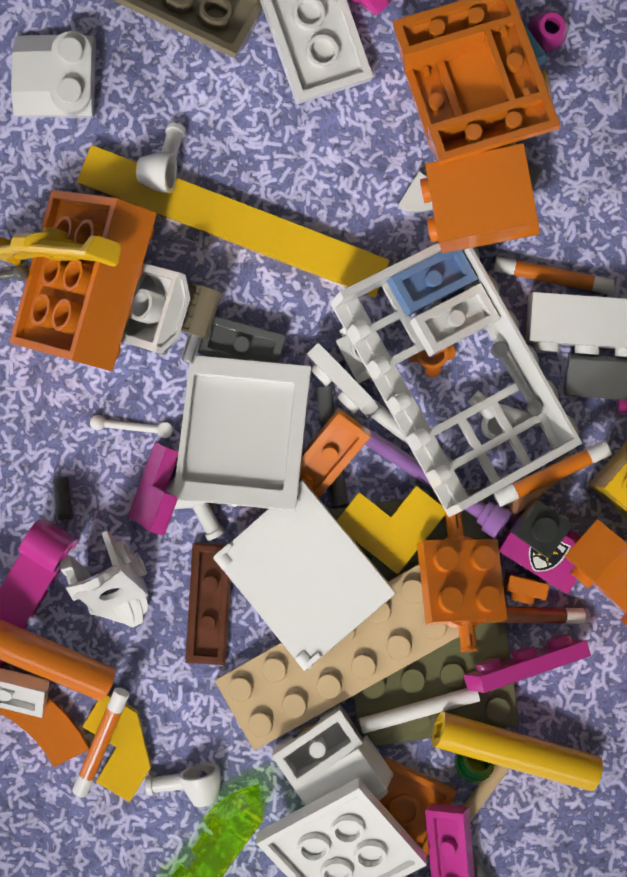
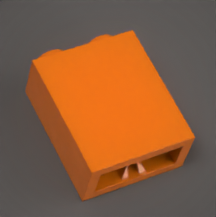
[420,143,540,254]

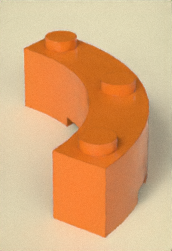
[565,519,627,626]

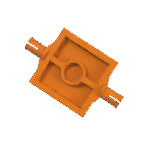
[417,512,508,653]

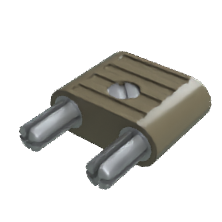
[156,282,222,363]

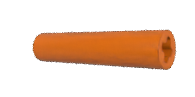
[0,619,115,701]

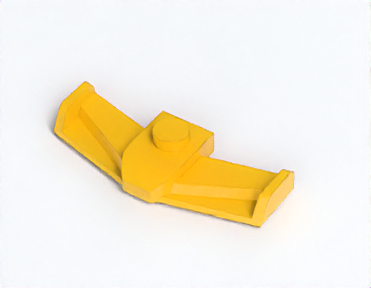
[0,227,121,267]

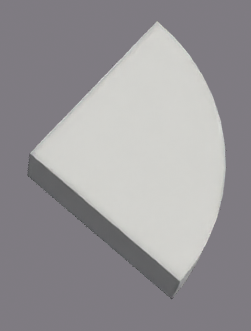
[398,172,433,213]

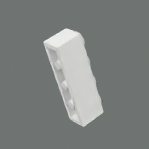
[525,292,627,358]

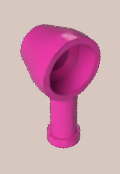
[527,10,568,52]

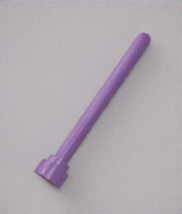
[353,418,512,539]

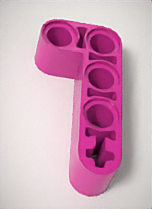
[0,518,79,668]

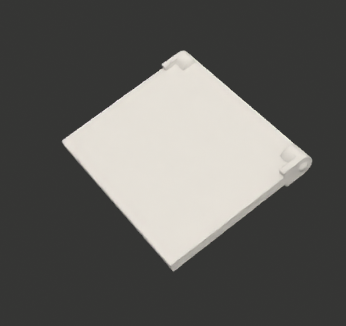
[213,480,397,671]

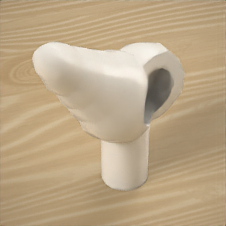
[468,390,540,440]

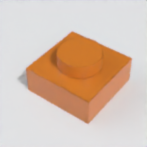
[503,572,550,605]

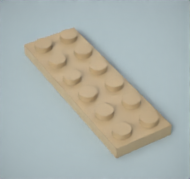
[215,564,459,751]

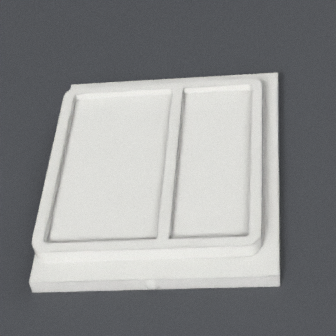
[173,356,311,511]

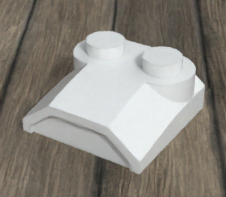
[11,31,96,118]
[121,263,190,354]

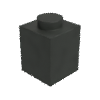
[509,499,573,559]

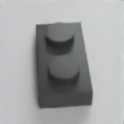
[198,316,286,363]

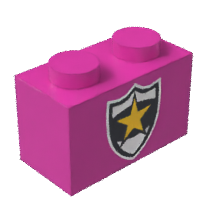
[498,510,582,595]

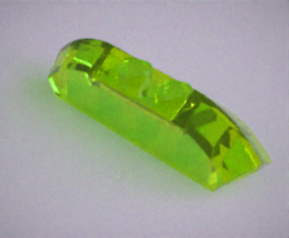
[169,784,265,877]

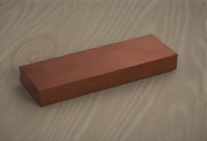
[185,542,231,665]

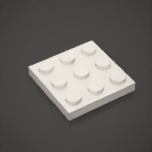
[256,777,427,877]

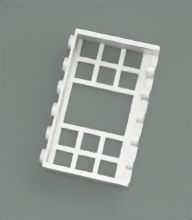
[330,242,582,517]

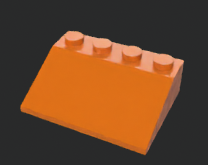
[9,190,157,372]

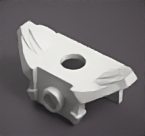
[60,531,149,628]

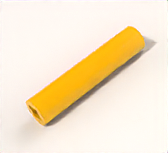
[432,711,603,792]

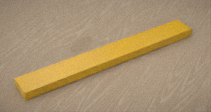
[77,145,390,298]

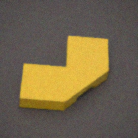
[82,693,152,802]

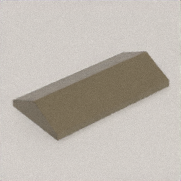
[113,0,263,58]

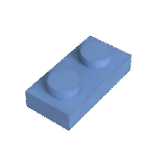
[387,250,478,317]

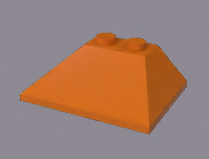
[392,0,561,165]

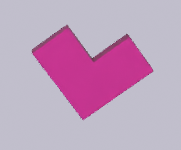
[128,442,179,536]

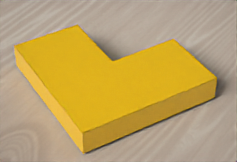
[337,485,446,574]

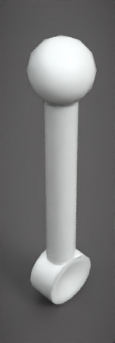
[90,415,173,438]

